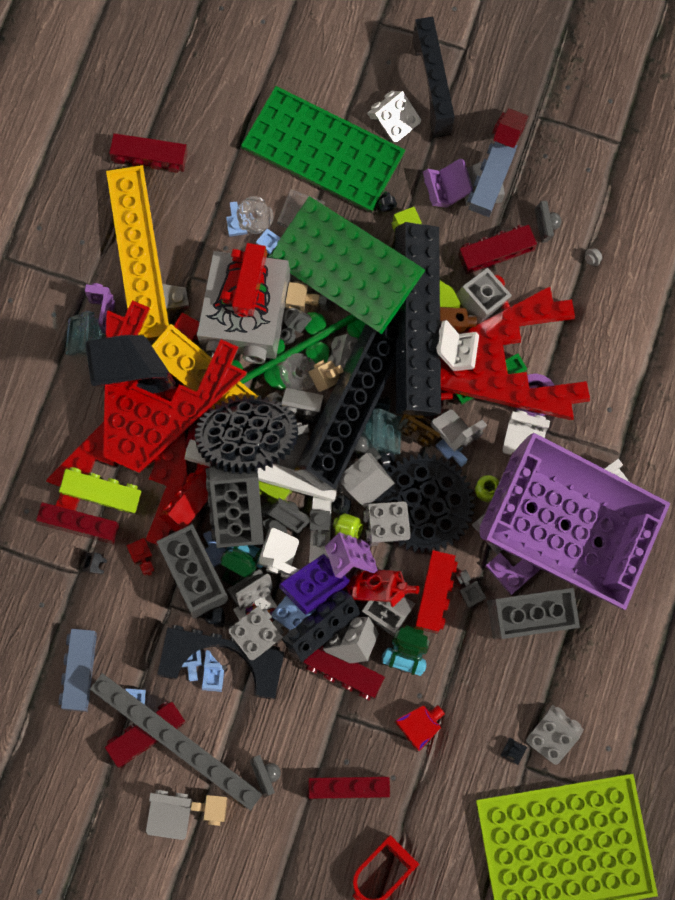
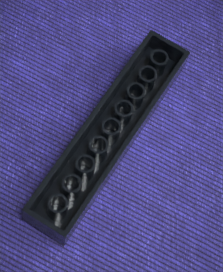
[395,222,441,417]
[294,314,396,491]

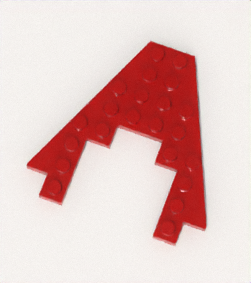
[441,287,590,420]
[103,300,247,473]
[46,386,189,545]

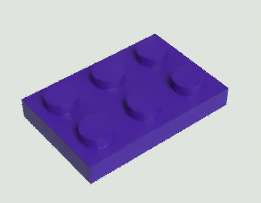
[279,554,350,615]

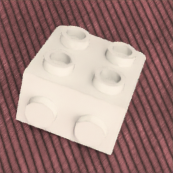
[367,91,421,142]
[436,320,479,371]
[502,411,550,455]
[257,528,299,579]

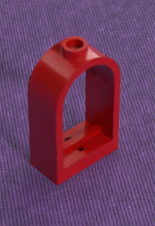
[352,835,419,900]

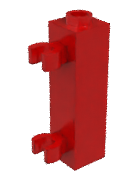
[221,243,267,317]

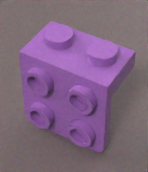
[423,159,473,208]
[85,283,115,334]
[325,532,377,578]

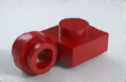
[126,538,155,576]

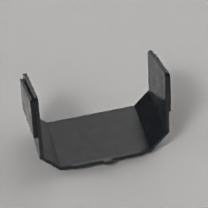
[85,335,176,394]

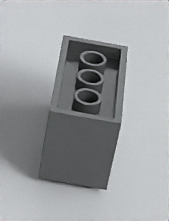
[206,462,264,548]
[157,524,229,619]
[487,588,580,639]

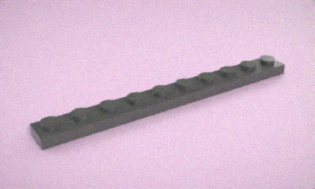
[90,673,263,811]

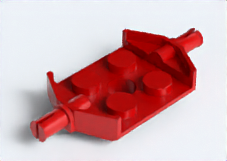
[342,569,419,607]

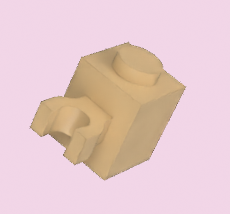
[285,281,320,312]
[309,360,344,392]
[191,795,228,826]

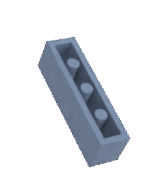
[467,142,518,217]
[59,629,97,712]

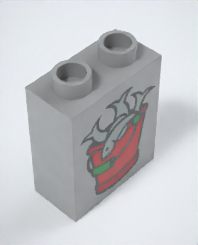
[197,251,291,364]

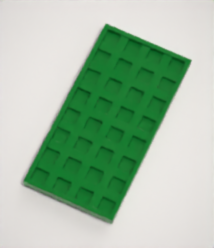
[241,86,405,213]
[267,196,425,334]

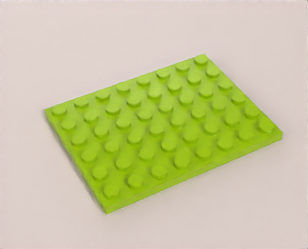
[476,774,658,900]

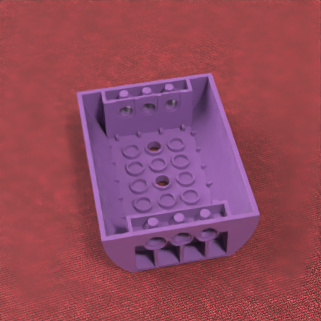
[480,433,670,610]

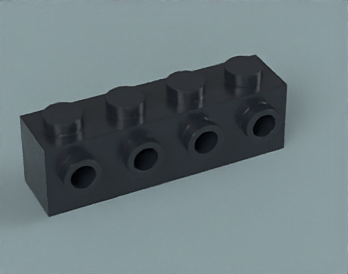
[282,590,361,662]

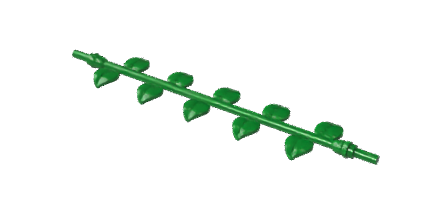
[181,312,365,434]

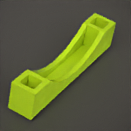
[391,207,460,308]

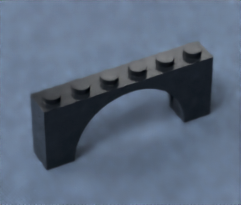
[412,16,455,138]
[157,625,284,700]

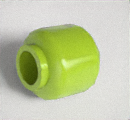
[475,475,499,502]
[333,513,363,539]

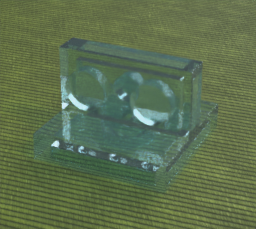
[65,311,102,356]
[366,409,401,455]

